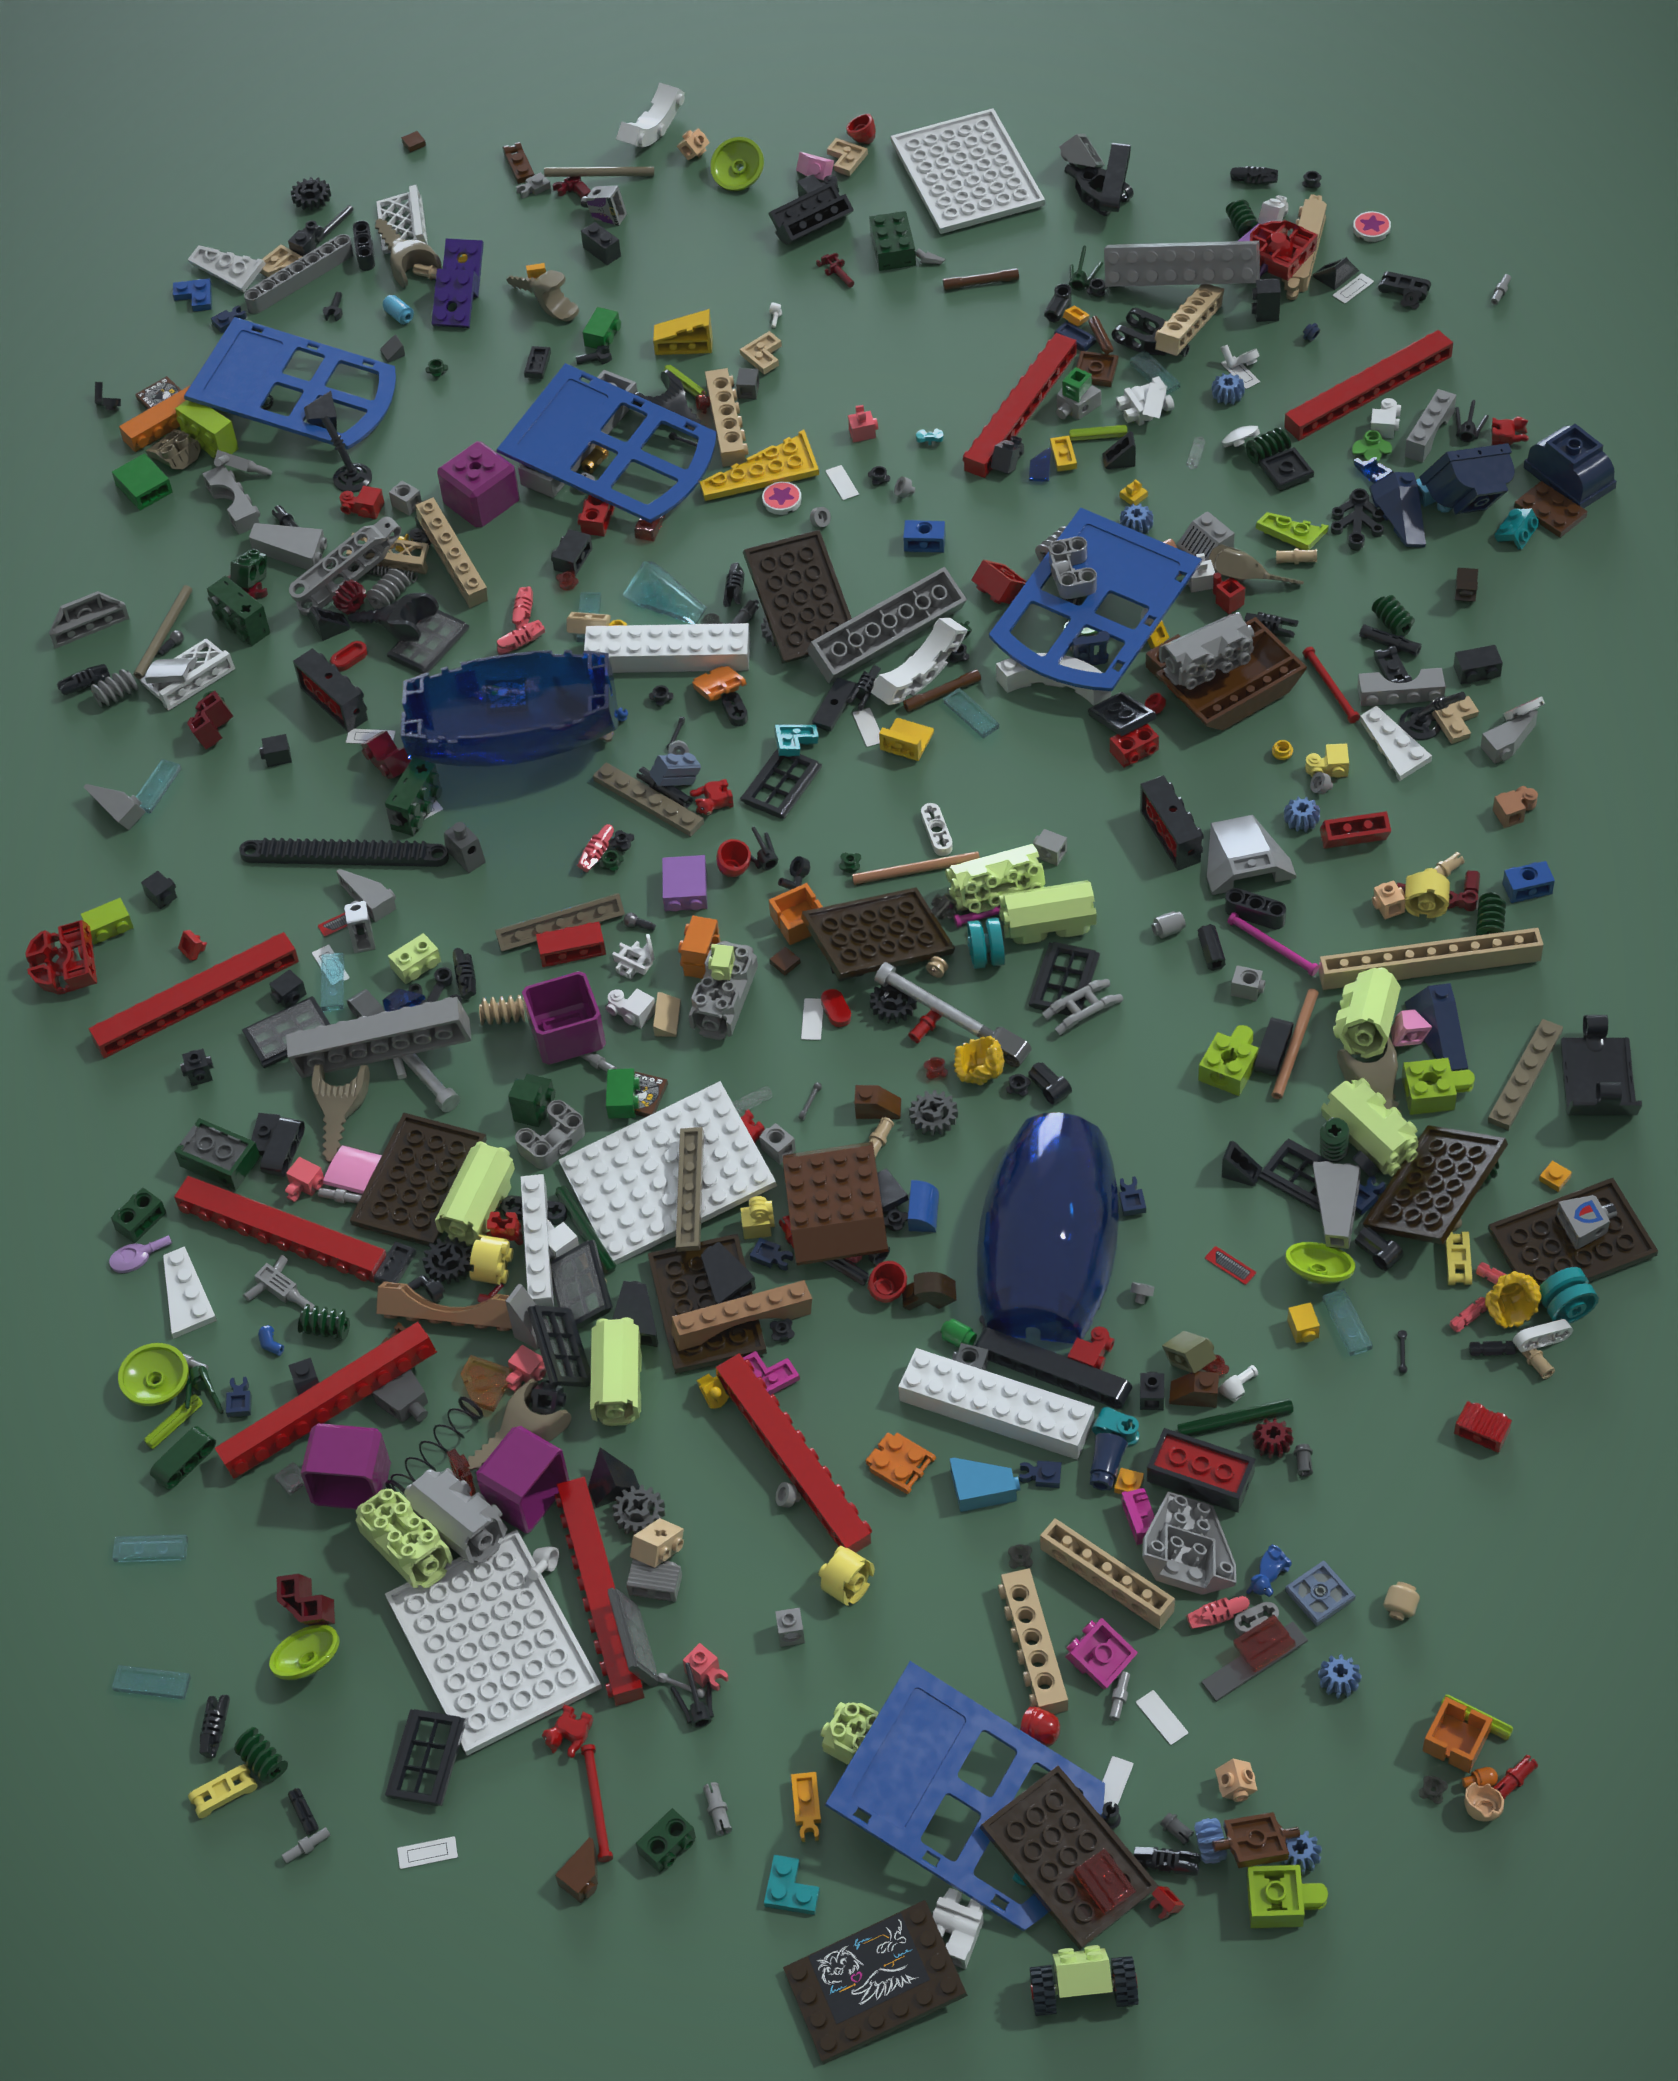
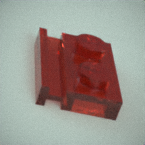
[446,1448,476,1496]
[1233,1615,1296,1672]
[1073,1849,1136,1914]

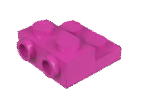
[1065,1618,1138,1690]

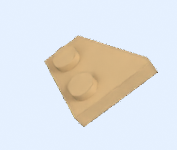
[260,245,302,277]

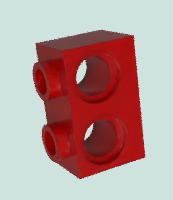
[578,495,615,537]
[1110,723,1159,768]

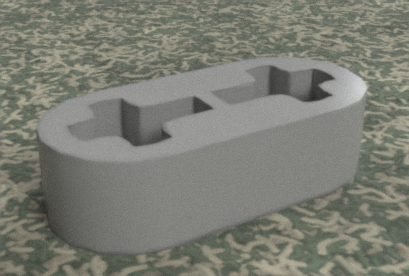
[1234,1602,1279,1637]

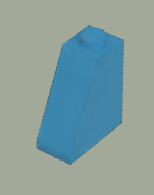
[950,1458,1020,1512]

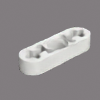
[921,803,953,856]
[1513,1319,1573,1352]

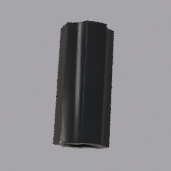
[1197,924,1226,971]

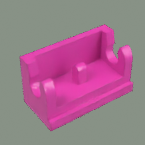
[1121,1488,1155,1545]

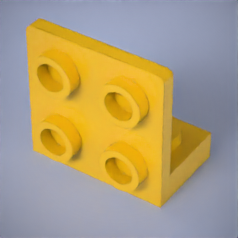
[879,718,934,761]

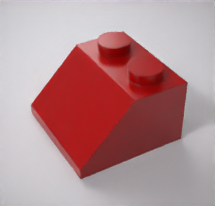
[971,559,1027,604]

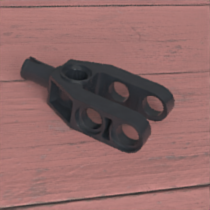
[1064,163,1134,216]
[1111,307,1190,357]

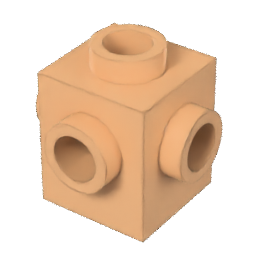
[677,128,710,160]
[1372,880,1405,919]
[1215,1758,1258,1802]

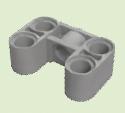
[1049,537,1097,599]
[515,1100,585,1169]

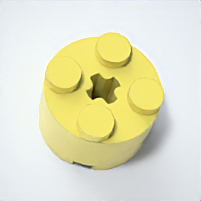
[1405,868,1450,918]
[469,1235,514,1285]
[818,1546,875,1606]

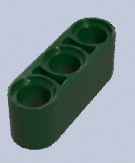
[150,1426,216,1490]

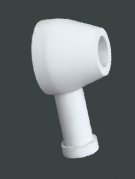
[1218,1365,1258,1402]
[528,1547,559,1580]

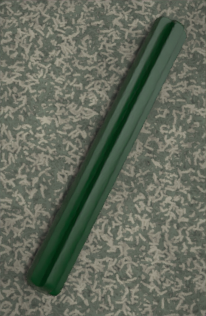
[555,1185,616,1274]
[1177,1399,1294,1436]

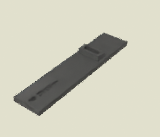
[1201,1621,1308,1702]

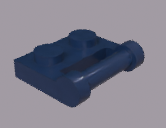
[1072,631,1110,666]

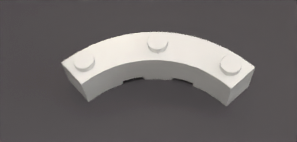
[616,82,685,147]
[871,618,968,705]
[996,653,1111,706]

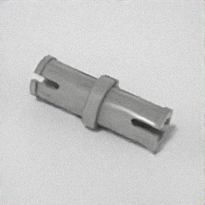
[703,1782,732,1836]

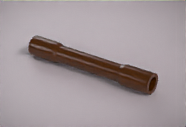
[943,268,1019,290]
[903,669,981,712]

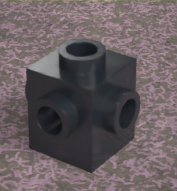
[180,1048,214,1086]
[531,1380,567,1415]

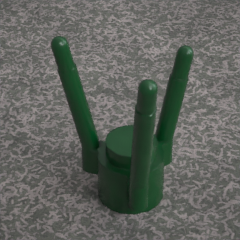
[1069,245,1103,291]
[185,1366,224,1414]

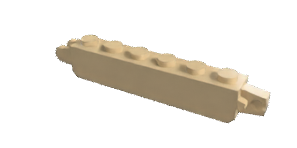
[1282,194,1327,300]

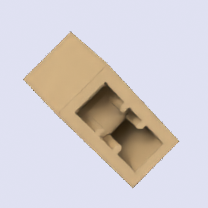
[630,1518,684,1568]

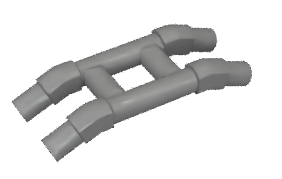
[1042,979,1123,1035]

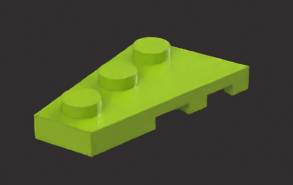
[1256,512,1329,550]

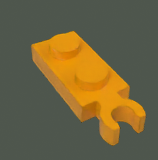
[791,1772,821,1842]

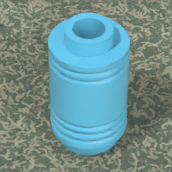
[383,295,414,325]

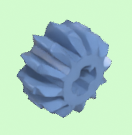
[1211,373,1245,405]
[1120,503,1153,534]
[1284,797,1320,832]
[1318,1654,1362,1698]
[1194,1818,1227,1864]
[1281,1830,1322,1876]

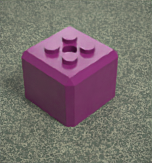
[437,441,519,527]
[522,971,606,1065]
[300,1423,391,1509]
[476,1426,569,1534]

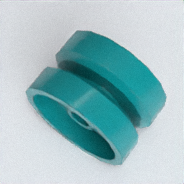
[967,917,1005,969]
[1540,1267,1599,1324]

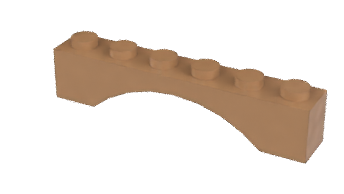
[671,1280,812,1351]
[376,1282,512,1331]

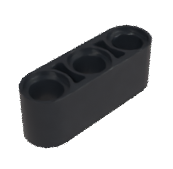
[353,221,375,271]
[1225,888,1286,930]
[1254,1017,1294,1076]
[260,1117,305,1177]

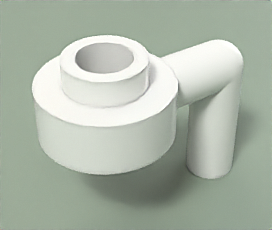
[1220,345,1260,368]

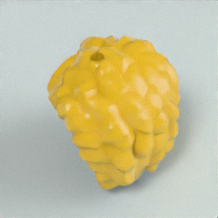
[954,1036,1005,1085]
[1485,1271,1541,1329]

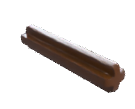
[1088,316,1114,355]

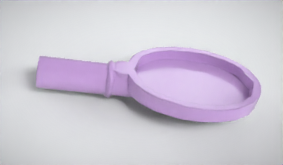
[109,1235,172,1273]

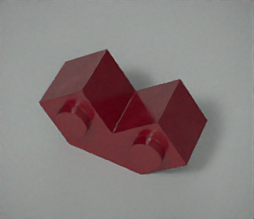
[187,691,234,749]
[361,731,411,779]
[276,1574,335,1626]

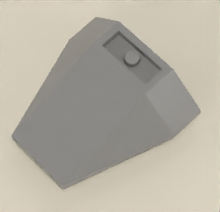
[1207,815,1296,895]
[1142,1492,1236,1595]

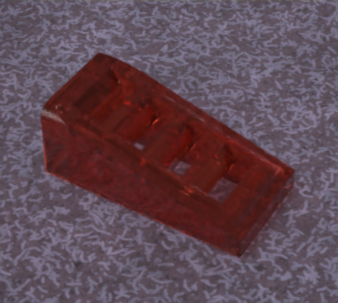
[634,514,666,541]

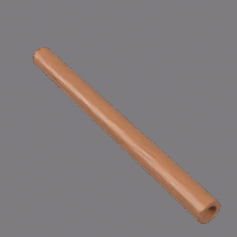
[852,851,980,885]
[1271,989,1319,1100]

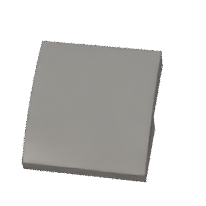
[144,657,197,684]

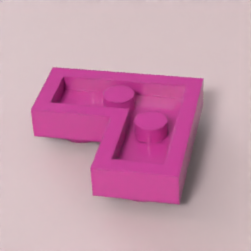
[743,1351,800,1395]

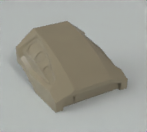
[145,429,201,470]

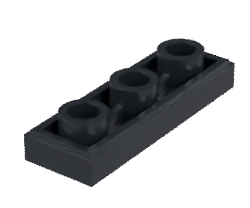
[812,677,856,731]

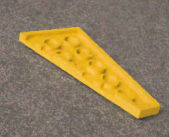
[700,430,819,501]

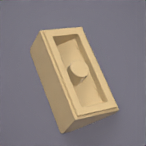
[567,612,611,634]
[653,992,681,1037]

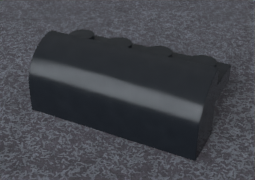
[768,181,854,245]

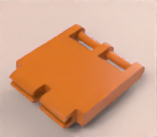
[692,666,747,701]
[865,1433,936,1494]

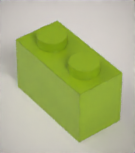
[81,898,134,944]

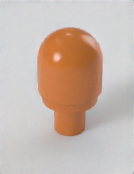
[1462,1767,1498,1788]

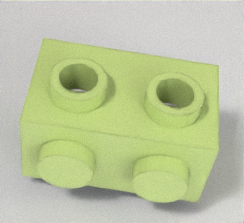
[388,933,441,984]

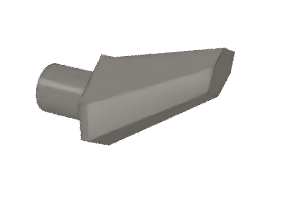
[915,248,946,265]

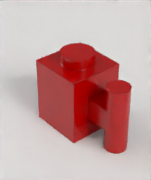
[1213,573,1245,614]

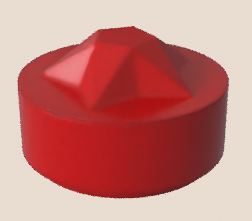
[1145,693,1166,714]

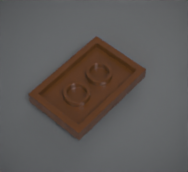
[1514,481,1588,538]

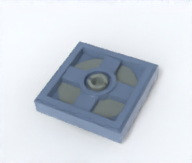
[1285,1560,1356,1626]

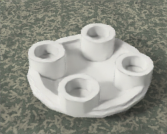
[1222,426,1260,447]

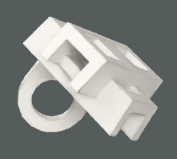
[612,934,655,980]

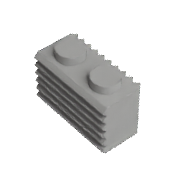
[627,1559,682,1602]

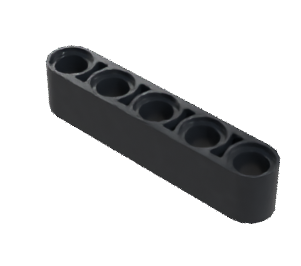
[1100,143,1131,212]

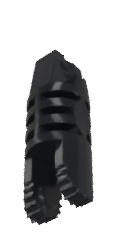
[1230,166,1278,184]
[723,562,745,607]
[1244,612,1299,638]
[57,664,110,695]
[846,664,881,711]
[453,948,476,1000]
[199,1694,230,1758]
[1133,1847,1201,1876]

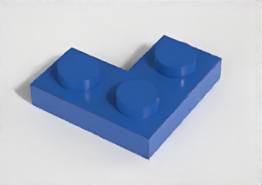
[173,278,212,312]

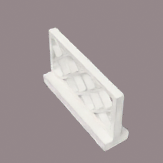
[376,185,428,254]
[140,638,235,711]

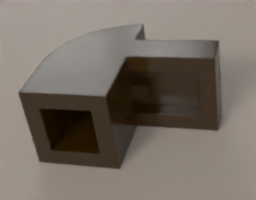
[1455,567,1478,602]
[902,1272,957,1311]

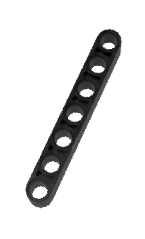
[975,1328,1133,1409]

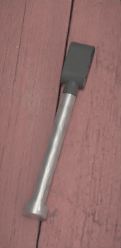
[874,962,1032,1068]
[347,989,460,1112]

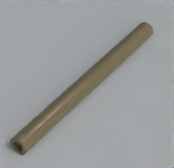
[544,167,654,177]
[133,585,192,679]

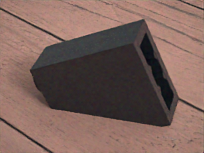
[701,1242,756,1305]
[612,1281,658,1347]

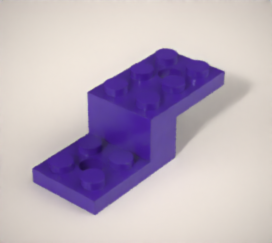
[431,238,484,328]

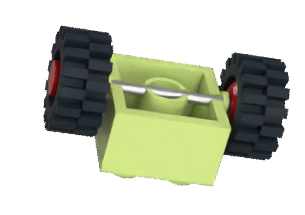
[1030,1945,1139,2016]

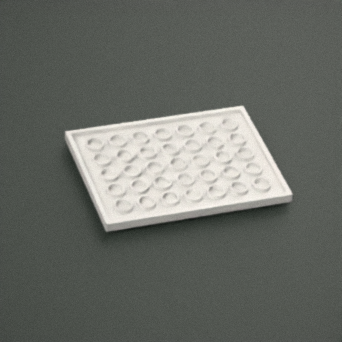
[891,108,1045,234]
[559,1081,777,1265]
[385,1530,602,1756]

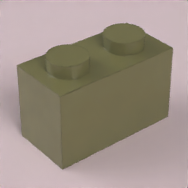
[1162,1331,1217,1373]

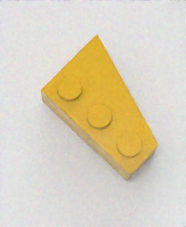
[653,309,713,355]

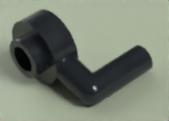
[95,382,121,410]
[778,856,810,890]
[407,1275,445,1303]

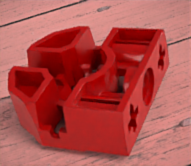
[1250,220,1318,281]
[25,920,97,995]

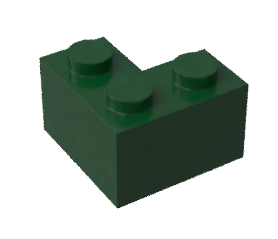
[508,1074,556,1127]

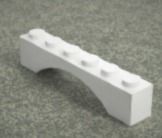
[521,1174,554,1307]

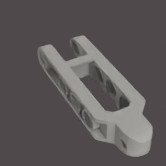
[289,517,401,616]

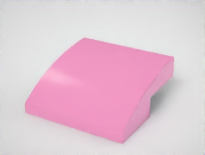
[323,1145,382,1194]

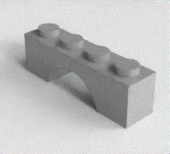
[1405,389,1456,463]
[203,464,260,535]
[1357,668,1446,706]

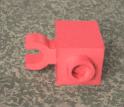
[848,405,878,443]
[285,1157,324,1202]
[505,1345,546,1392]
[683,1643,729,1691]

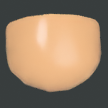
[1464,1782,1504,1821]

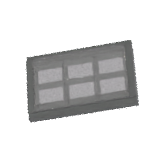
[608,1588,658,1687]

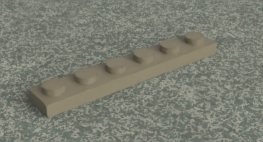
[593,762,704,837]
[495,893,625,951]
[1488,1019,1563,1131]
[676,1127,704,1252]

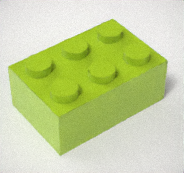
[175,400,239,458]

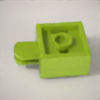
[1198,1025,1259,1096]
[1401,1058,1475,1115]
[1247,1865,1328,1928]

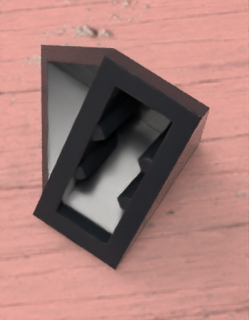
[1313,257,1359,290]
[304,391,337,431]
[1102,431,1136,469]
[307,606,351,641]
[1221,1141,1263,1186]
[588,1447,640,1508]

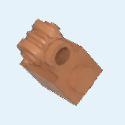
[1493,786,1538,828]

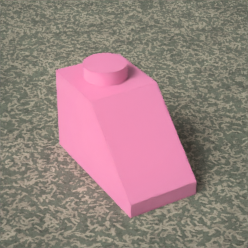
[796,152,834,180]
[1391,1010,1432,1047]

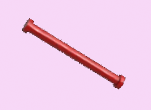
[1302,646,1360,724]
[580,1744,613,1862]

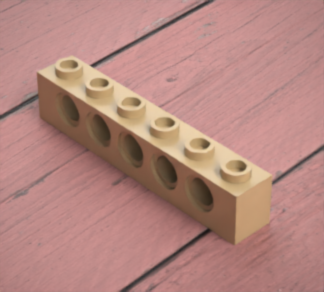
[1155,284,1224,356]
[705,368,749,467]
[415,497,488,608]
[1040,1518,1175,1630]
[998,1568,1068,1714]

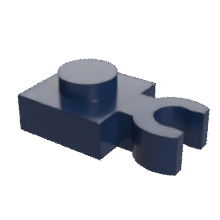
[211,305,247,333]
[1355,1175,1385,1215]
[1119,1176,1146,1216]
[750,1238,794,1271]
[226,1377,252,1417]
[1019,1461,1062,1488]

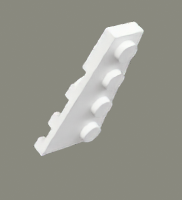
[188,245,266,292]
[1360,706,1432,781]
[163,1246,217,1339]

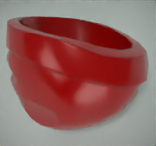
[846,113,876,144]
[716,839,751,877]
[868,1261,907,1303]
[1020,1707,1060,1747]

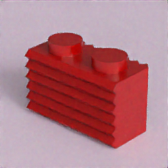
[1454,1401,1512,1453]

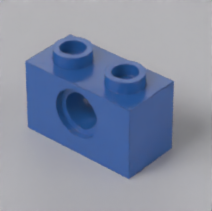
[903,520,946,553]
[1502,861,1555,903]

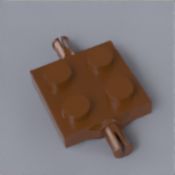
[1212,1812,1300,1868]

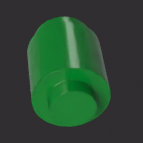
[940,1319,977,1348]

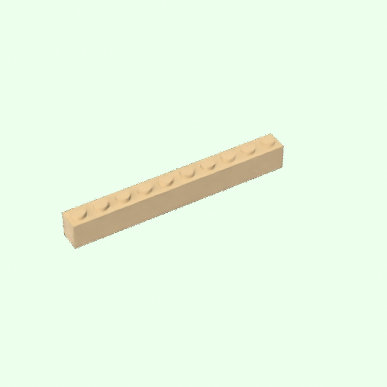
[1319,928,1543,990]

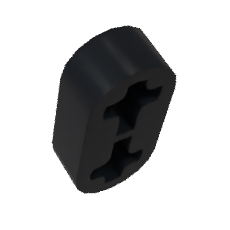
[722,692,748,727]
[1352,1150,1380,1177]

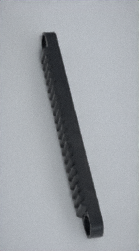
[239,838,449,867]

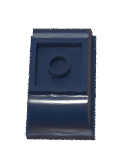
[1523,424,1617,509]
[1419,444,1515,515]

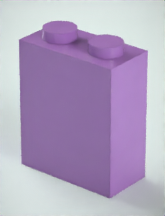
[662,855,708,911]

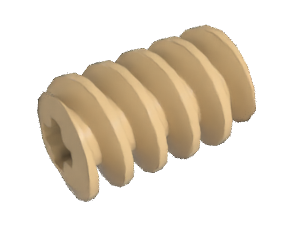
[479,995,525,1025]

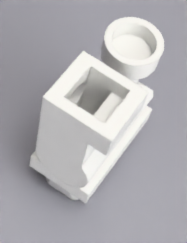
[1116,376,1174,426]
[933,1888,984,1969]

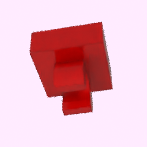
[178,930,207,961]
[1149,1886,1185,1919]

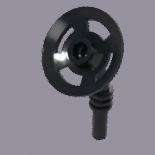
[321,415,372,493]
[1399,692,1466,740]

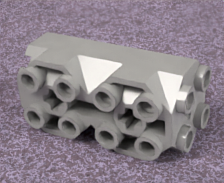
[1159,612,1254,690]
[688,941,758,1040]
[404,1468,507,1563]

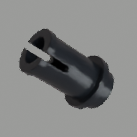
[1102,1801,1121,1829]

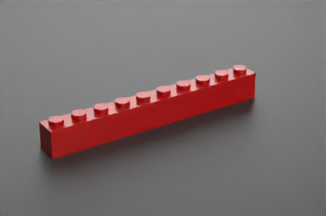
[1284,330,1453,441]
[963,333,1077,478]
[88,932,299,1059]
[174,1176,387,1283]
[215,1322,437,1479]
[715,1353,872,1553]
[554,1476,645,1706]

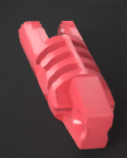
[512,586,533,630]
[497,620,545,655]
[577,824,614,873]
[1186,1596,1250,1629]

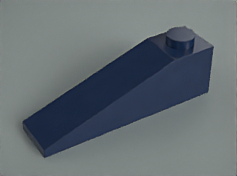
[1369,472,1426,547]
[1404,983,1468,1071]

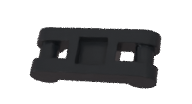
[1378,271,1431,301]
[1374,646,1412,683]

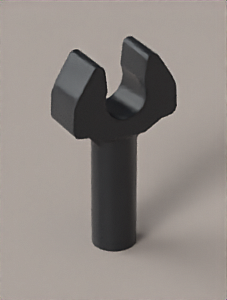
[323,292,343,321]
[576,345,612,364]

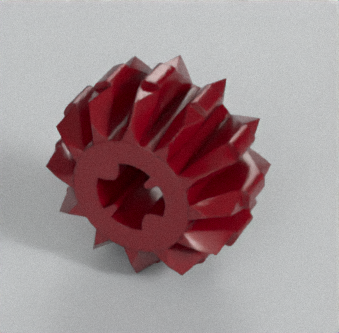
[332,579,367,615]
[1252,1417,1294,1460]

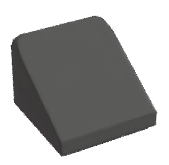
[380,335,405,362]

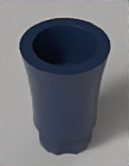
[1090,1433,1128,1491]

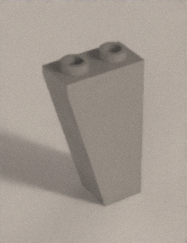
[249,523,327,570]
[1313,1161,1361,1249]

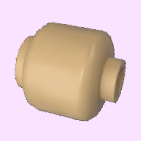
[1384,1582,1420,1621]

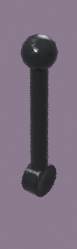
[668,432,698,447]
[666,716,685,750]
[1397,1330,1408,1374]

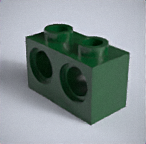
[230,549,267,589]
[111,1187,166,1244]
[636,1808,696,1873]

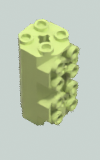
[945,844,1045,914]
[999,880,1097,944]
[1333,967,1401,1059]
[1321,1078,1419,1177]
[435,1141,515,1246]
[590,1317,642,1426]
[355,1489,453,1588]
[820,1702,879,1764]

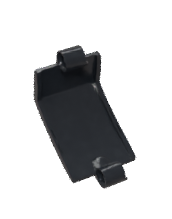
[1561,1015,1642,1115]

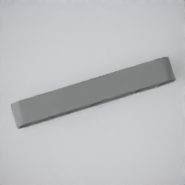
[244,234,353,314]

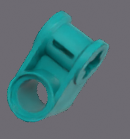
[1092,1407,1140,1447]

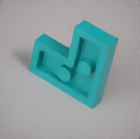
[774,725,819,757]
[764,1855,820,1915]

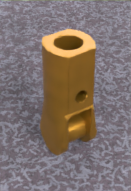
[581,445,609,474]

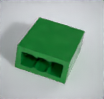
[112,453,173,511]

